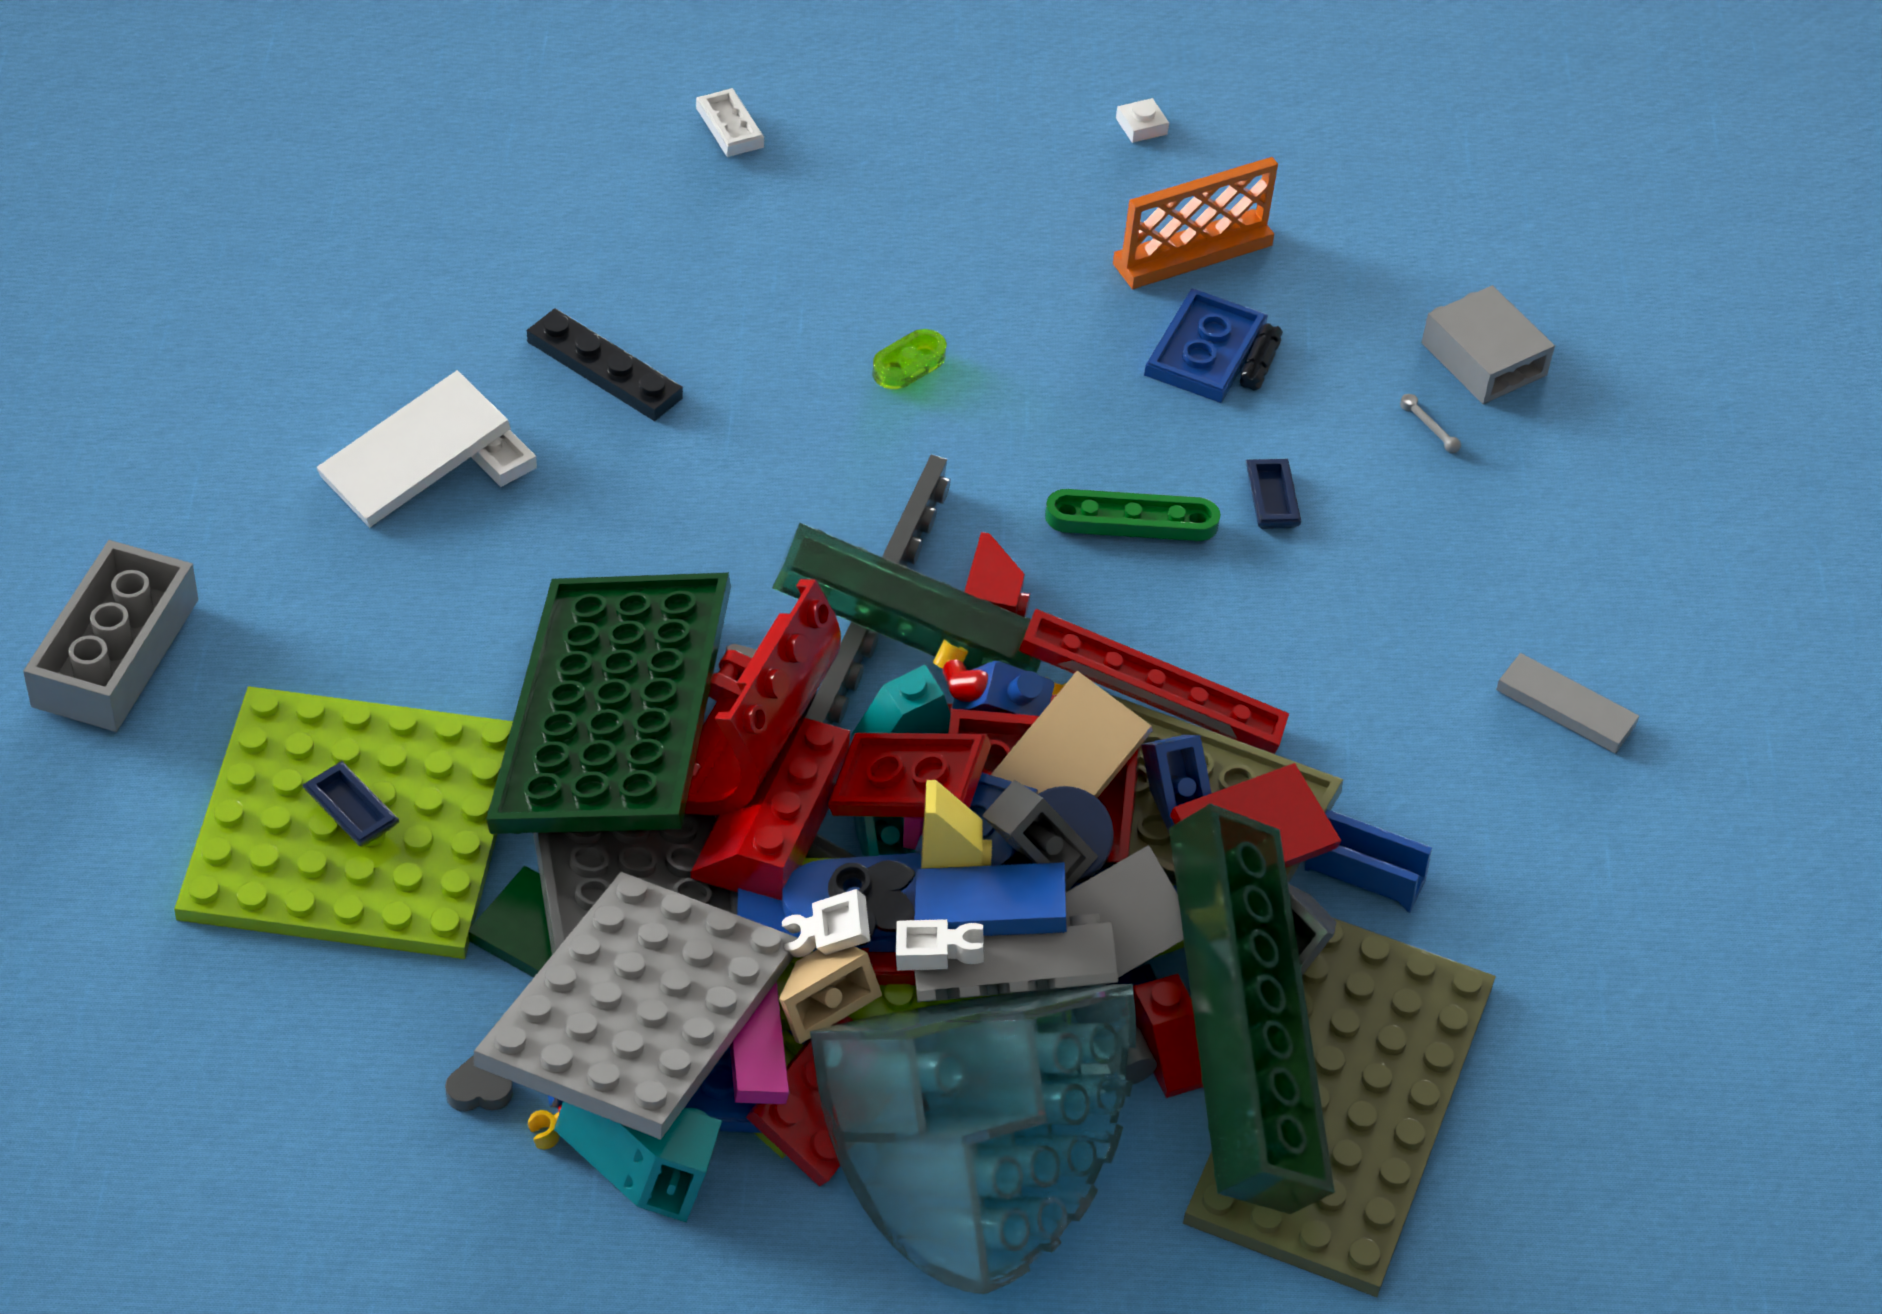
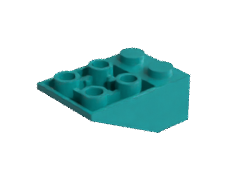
[554,1101,722,1222]

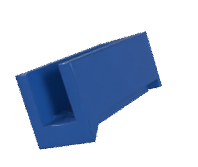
[1304,809,1432,913]

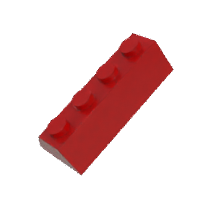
[691,718,850,900]

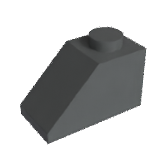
[982,780,1098,892]

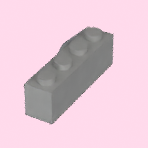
[914,914,1118,1003]

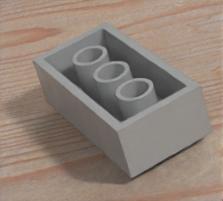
[23,540,198,732]

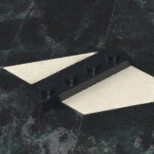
[527,308,683,421]

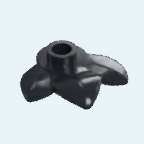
[828,860,915,945]

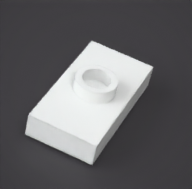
[696,88,764,157]

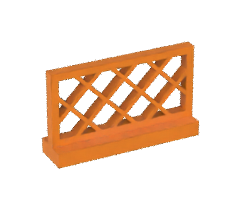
[1113,157,1278,289]

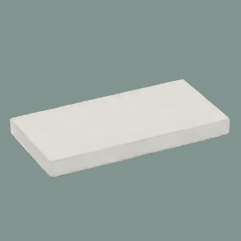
[317,370,511,528]

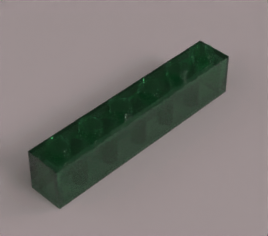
[772,523,1041,673]

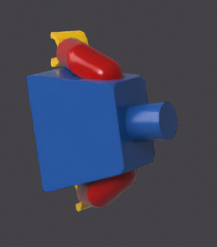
[933,639,1066,716]

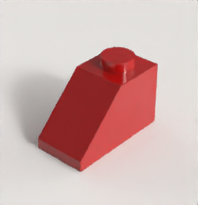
[960,532,1030,636]
[1127,973,1212,1098]

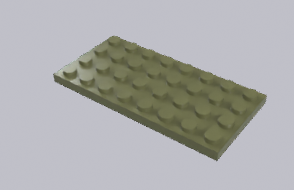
[1183,917,1496,1297]

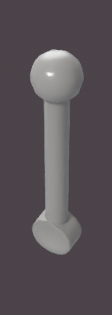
[1400,394,1461,453]

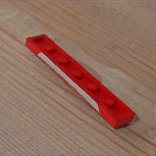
[1019,609,1289,754]

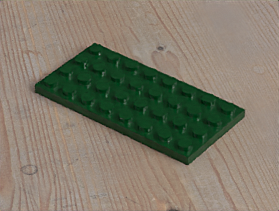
[486,572,731,834]

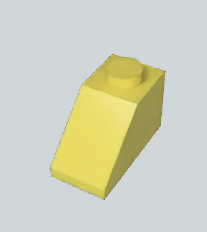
[921,780,992,869]

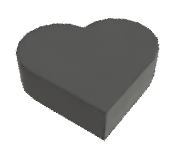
[445,1055,513,1111]

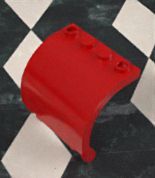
[685,579,841,815]

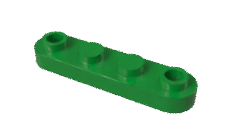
[1045,489,1221,541]

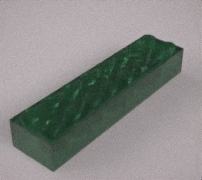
[1169,804,1335,1214]

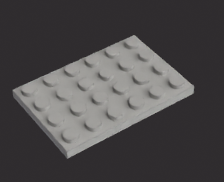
[473,872,798,1140]

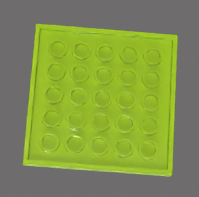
[174,686,513,959]

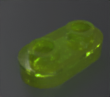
[872,329,947,389]

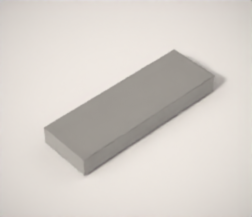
[1496,653,1639,754]

